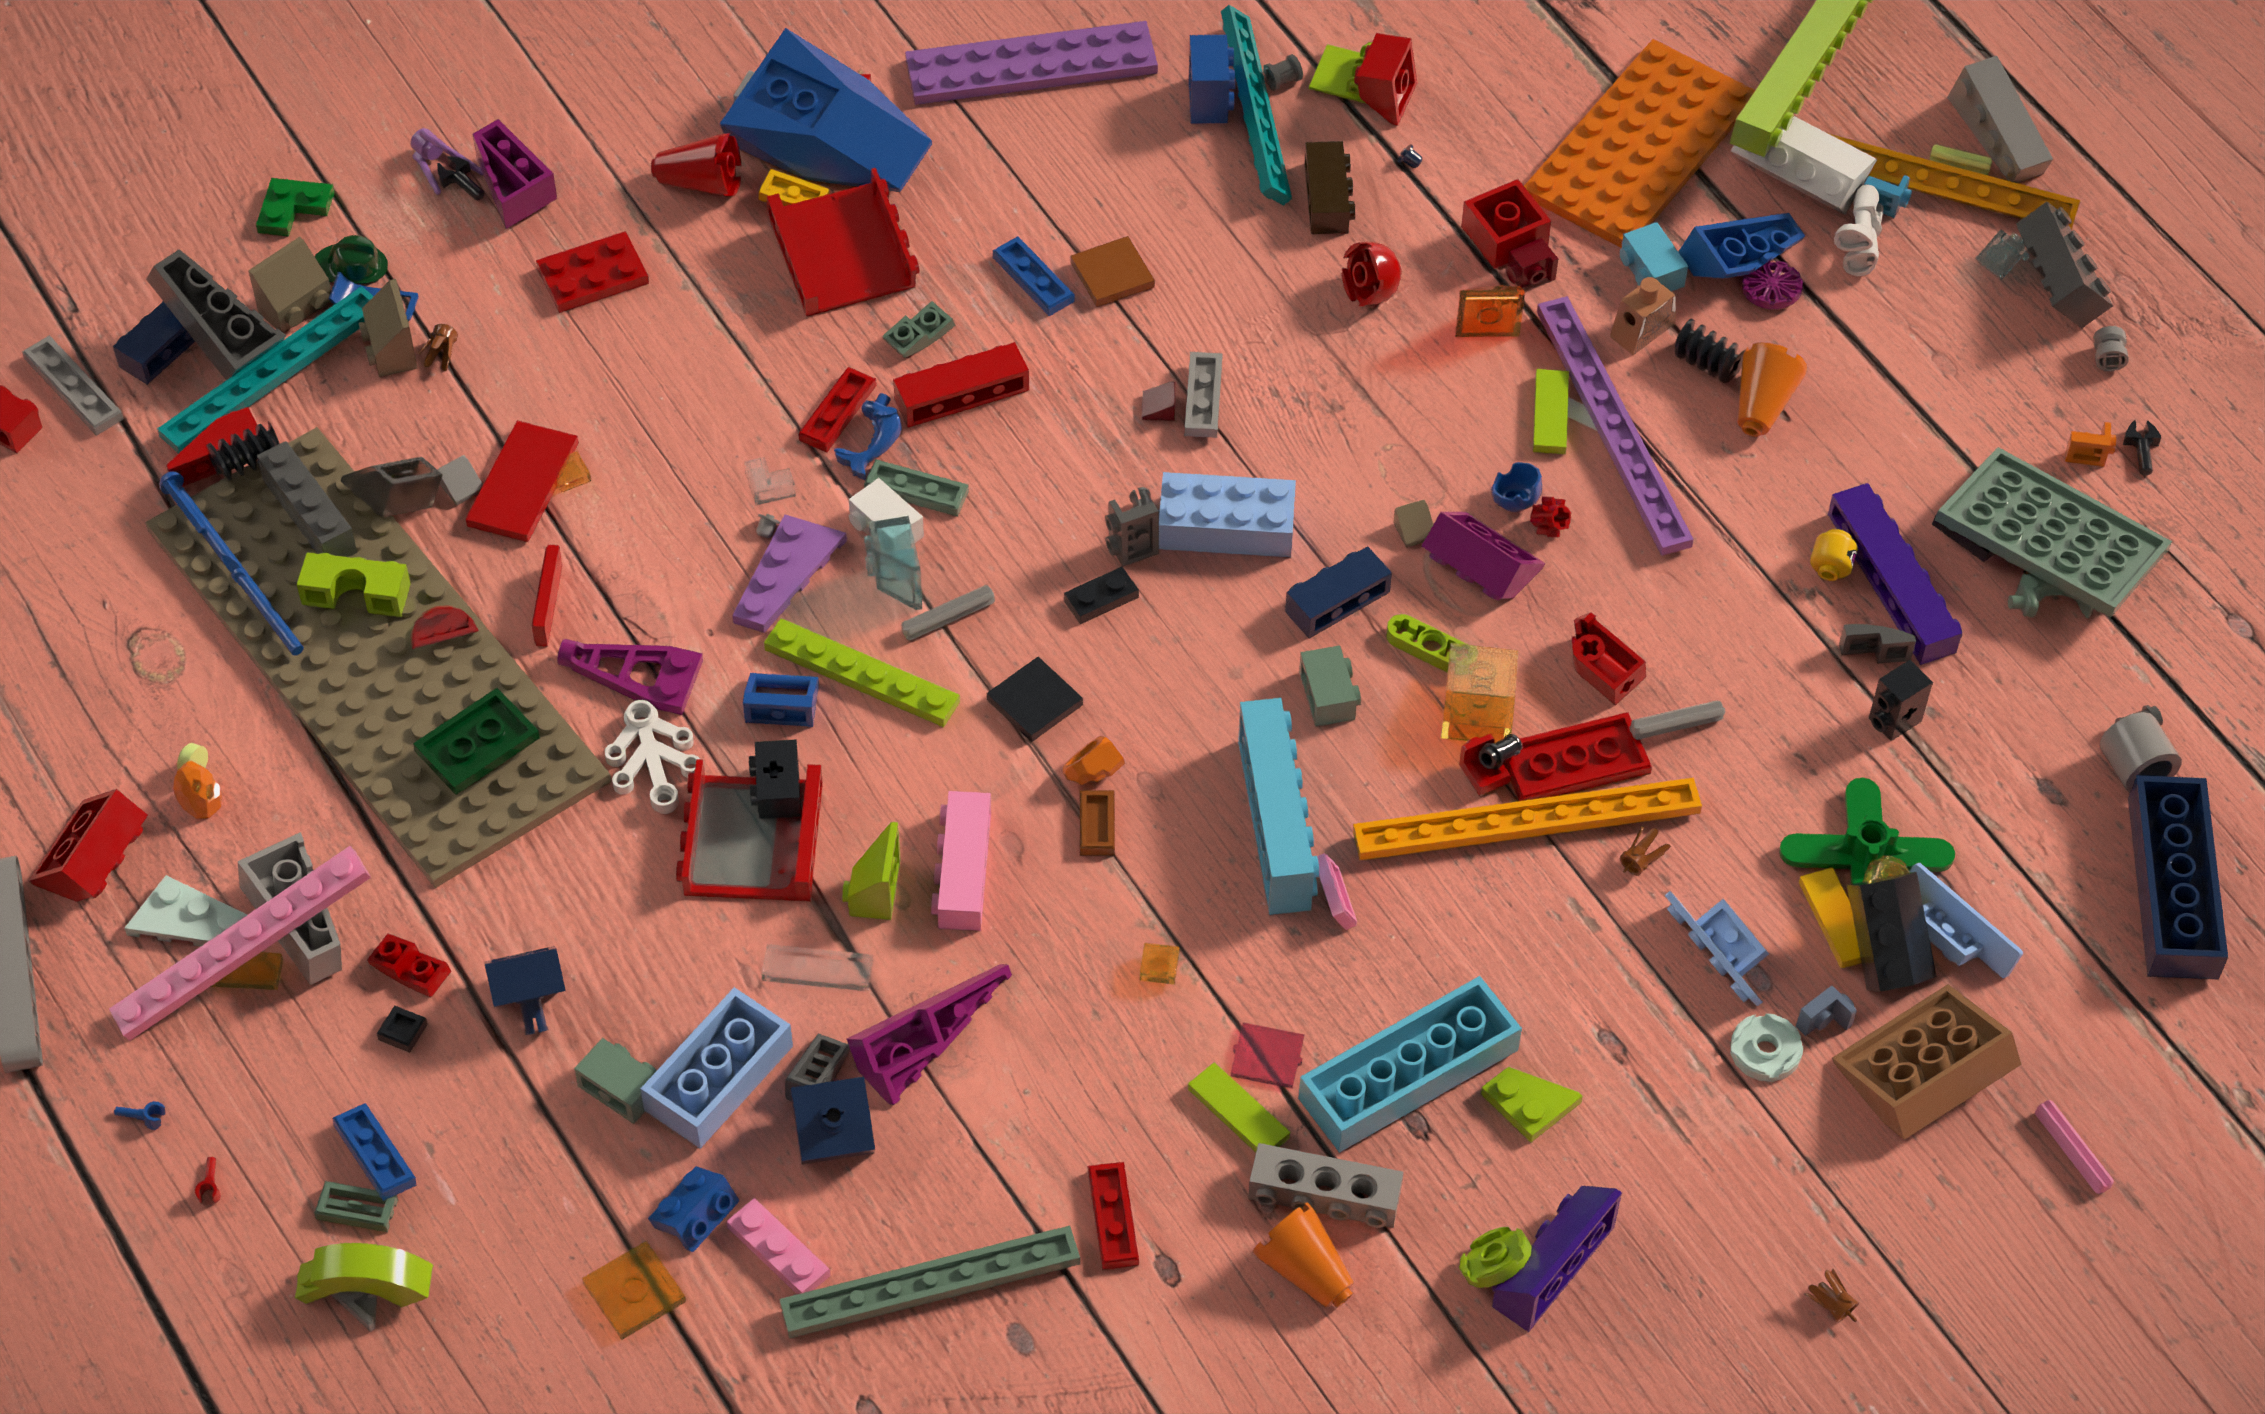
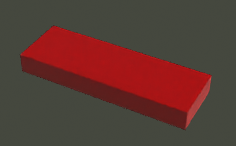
[798,367,877,453]
[531,545,563,647]
[1087,1162,1139,1270]

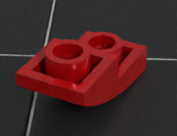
[367,933,451,998]

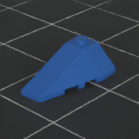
[1678,213,1805,278]

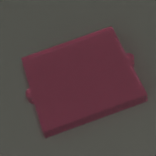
[1231,1022,1305,1089]

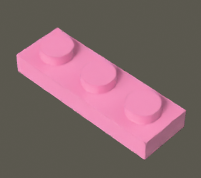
[727,1198,830,1294]

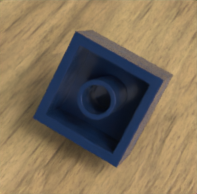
[484,946,566,1035]
[791,1076,875,1165]

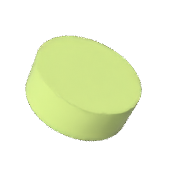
[177,743,208,770]

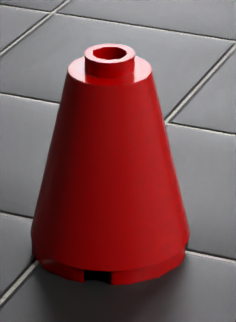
[651,133,742,197]

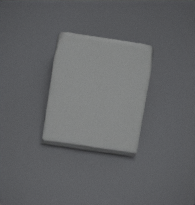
[437,455,483,505]

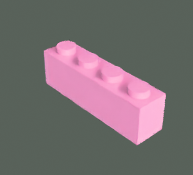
[931,791,991,931]

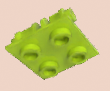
[1309,42,1372,103]

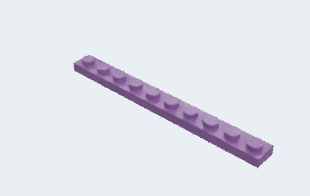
[1537,296,1694,556]

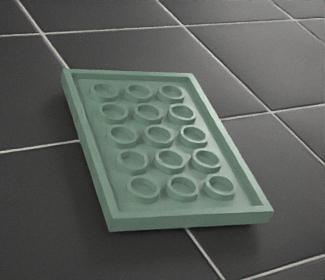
[1935,447,2172,617]

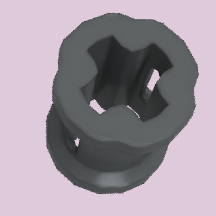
[1263,54,1303,91]

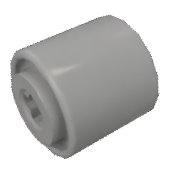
[2100,712,2182,793]

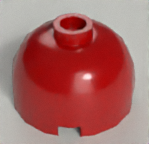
[1341,242,1402,307]

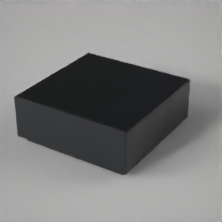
[377,1005,428,1053]

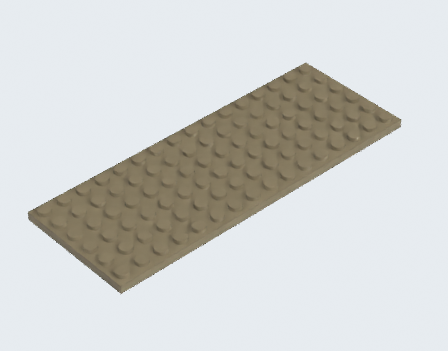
[145,427,612,888]

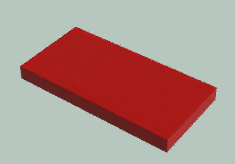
[465,420,579,542]
[1503,712,1652,801]

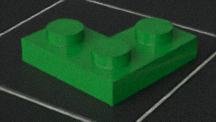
[256,178,335,237]

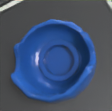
[1491,462,1542,512]

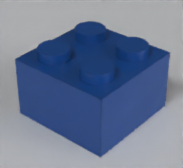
[1189,35,1235,124]

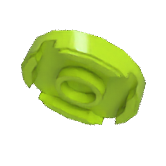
[1459,1227,1532,1288]

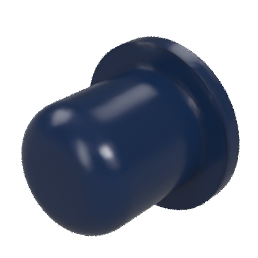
[1398,144,1423,168]

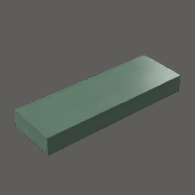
[864,459,969,516]

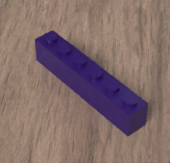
[1828,483,1962,665]

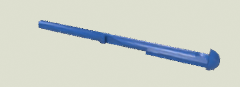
[159,472,304,656]

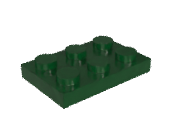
[413,688,540,795]

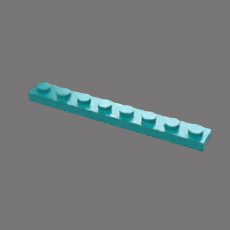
[1220,5,1292,206]
[157,286,374,454]

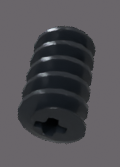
[1675,318,1745,383]
[206,421,279,481]

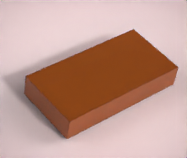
[1080,790,1115,856]

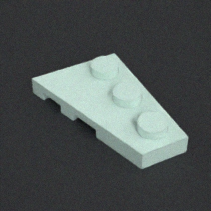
[124,875,247,947]

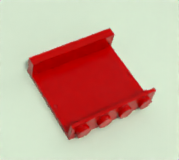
[767,168,920,317]

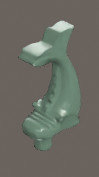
[2008,574,2094,618]

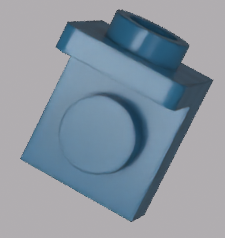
[1864,175,1912,218]

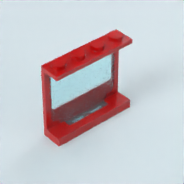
[676,759,823,902]

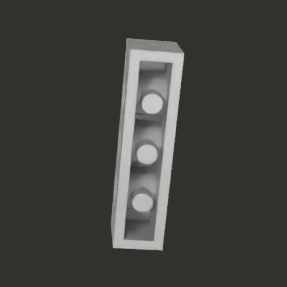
[1248,1143,1404,1228]

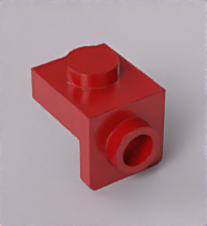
[1459,734,1511,796]

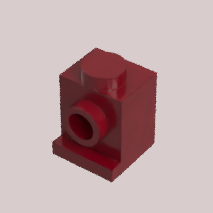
[1506,238,1559,289]

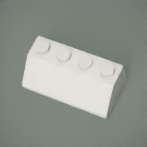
[1731,116,1877,215]

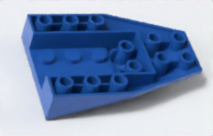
[720,28,933,192]

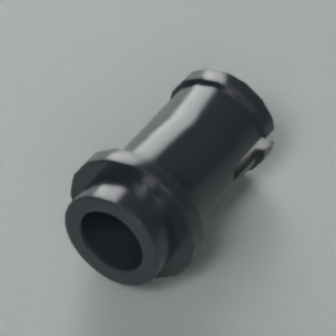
[1479,734,1522,770]

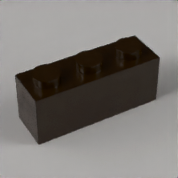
[1304,141,1355,234]

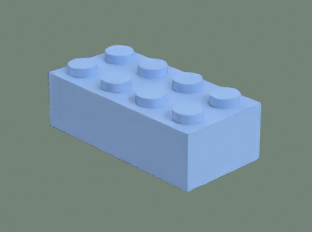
[1159,472,1296,557]
[640,987,793,1149]

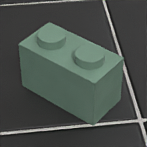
[1299,645,1361,727]
[574,1038,657,1124]

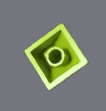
[842,822,901,920]

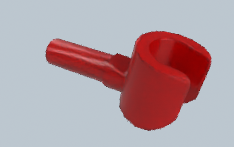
[195,1157,221,1204]

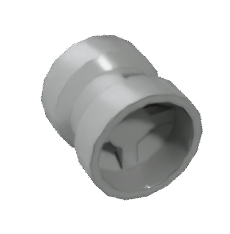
[2093,326,2129,371]

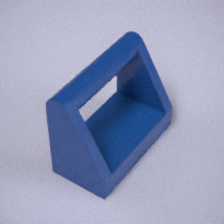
[743,673,819,727]

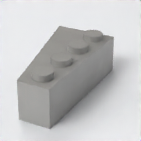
[1947,56,2053,183]
[238,832,342,985]

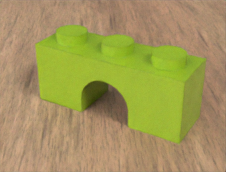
[297,552,411,617]

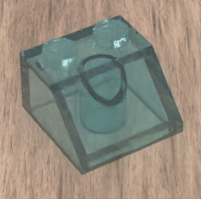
[864,516,922,610]

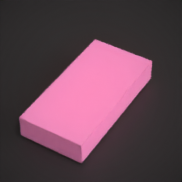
[1317,853,1357,930]

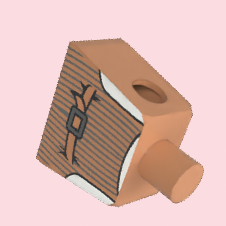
[1610,277,1676,355]

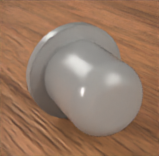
[756,514,780,538]

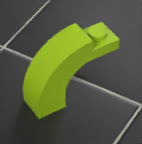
[295,1243,433,1307]

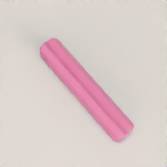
[2035,1100,2114,1194]

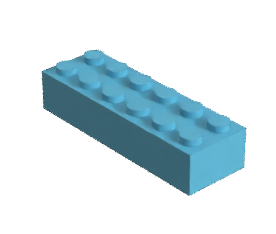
[1238,698,1319,915]
[1298,976,1522,1153]

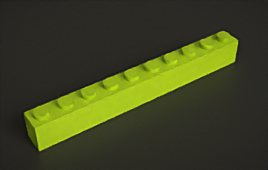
[1730,0,1873,157]

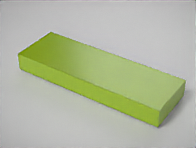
[1533,369,1569,454]
[1188,1062,1290,1153]

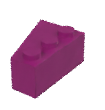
[473,119,557,229]

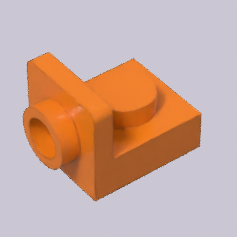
[2065,422,2117,467]

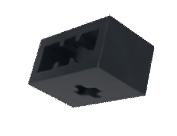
[1869,660,1933,741]
[749,739,801,819]

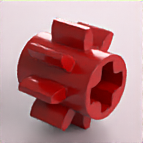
[1530,496,1572,538]

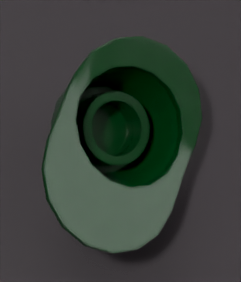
[314,235,388,284]

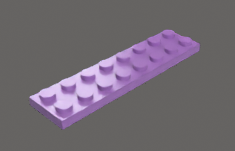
[905,21,1158,105]

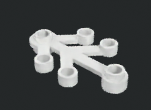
[605,700,700,814]

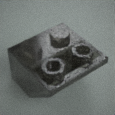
[341,457,443,517]

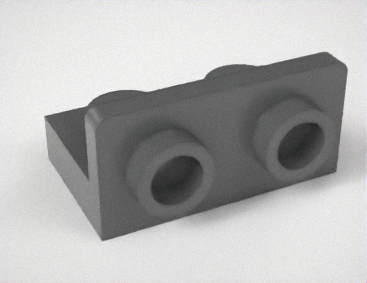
[1105,499,1159,567]

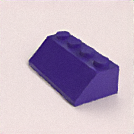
[1492,1186,1622,1332]

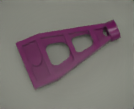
[557,639,703,715]

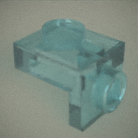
[1976,229,2030,280]

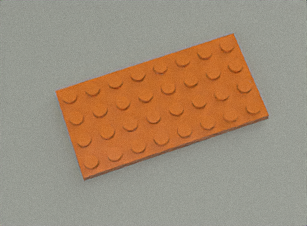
[1524,39,1755,248]

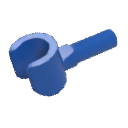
[114,1101,165,1130]

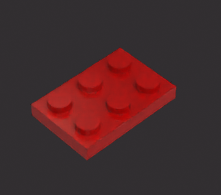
[536,231,649,313]

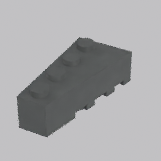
[2016,202,2113,328]
[146,249,286,380]

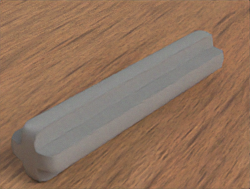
[901,585,995,640]
[1630,700,1725,740]

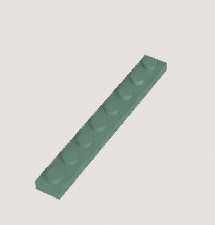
[779,1226,1080,1339]

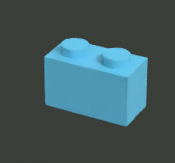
[1619,222,1688,292]

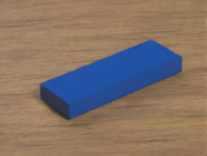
[992,236,1075,316]
[332,1103,417,1201]

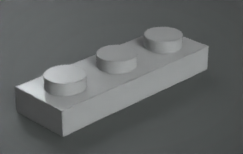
[1184,352,1223,438]

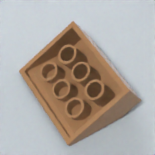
[1832,984,2022,1140]

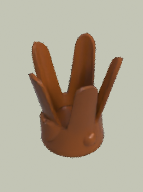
[418,324,458,371]
[1620,826,1671,876]
[1804,1268,1859,1323]

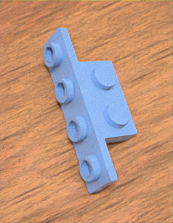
[1909,863,2023,978]
[1665,891,1769,1006]

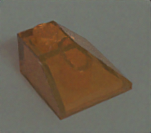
[1455,286,1525,337]

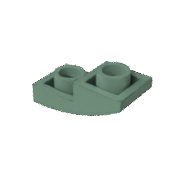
[882,301,956,358]

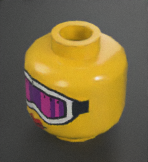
[1810,529,1858,581]

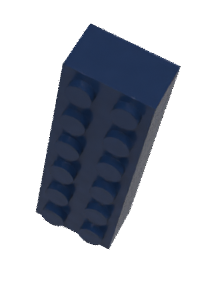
[2128,775,2228,980]

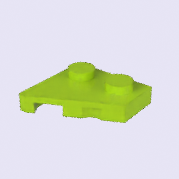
[1481,1067,1583,1143]

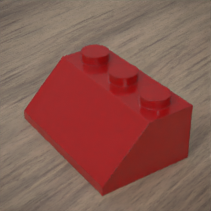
[28,789,148,902]

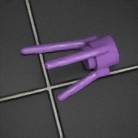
[410,128,483,195]

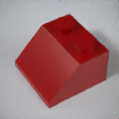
[1354,33,1417,126]

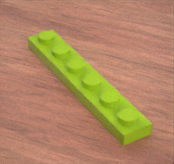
[764,618,960,727]

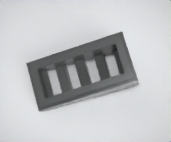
[785,1033,850,1101]

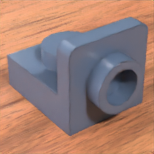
[1796,985,1857,1036]

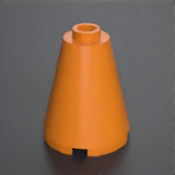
[1737,342,1807,437]
[1253,1202,1354,1308]

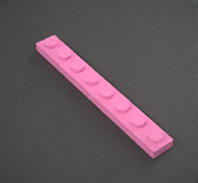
[109,846,371,1041]

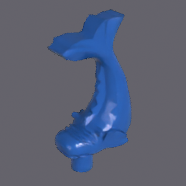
[834,393,902,481]

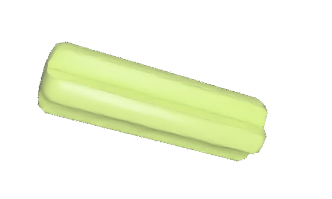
[1930,144,1992,175]

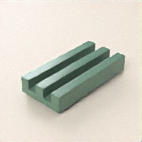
[314,1181,398,1232]

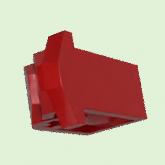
[1571,612,1646,706]

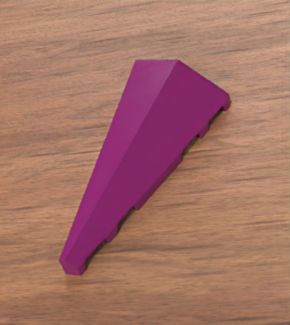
[846,964,1012,1105]

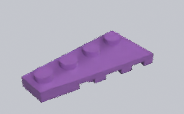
[732,515,847,633]

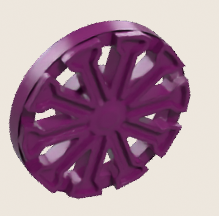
[1742,261,1803,309]

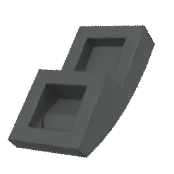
[1839,624,1916,664]

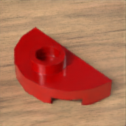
[411,605,479,649]

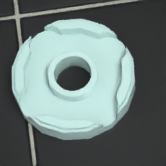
[1730,1014,1803,1082]

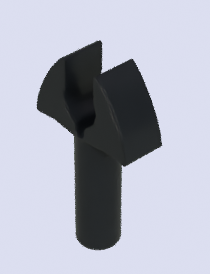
[437,156,484,201]
[2123,420,2161,476]

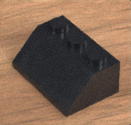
[1847,872,1937,992]

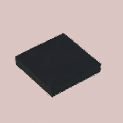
[986,657,1083,742]

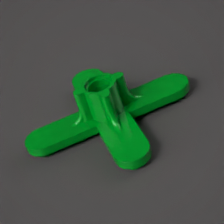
[1779,778,1955,884]

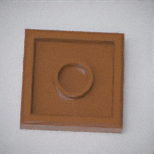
[1070,236,1155,307]

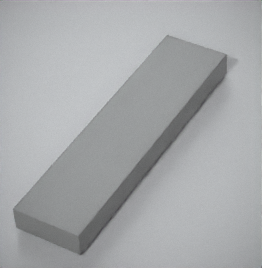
[22,335,124,436]

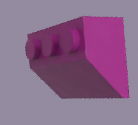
[1422,512,1545,601]

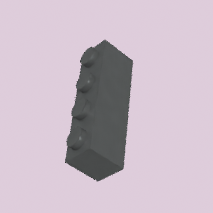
[257,441,357,557]

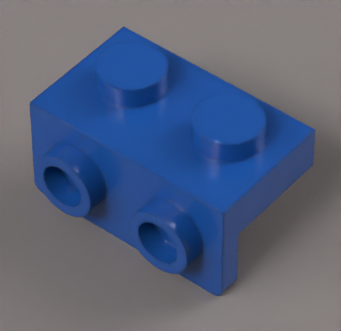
[648,1166,739,1252]

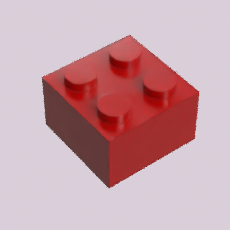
[1461,179,1552,269]

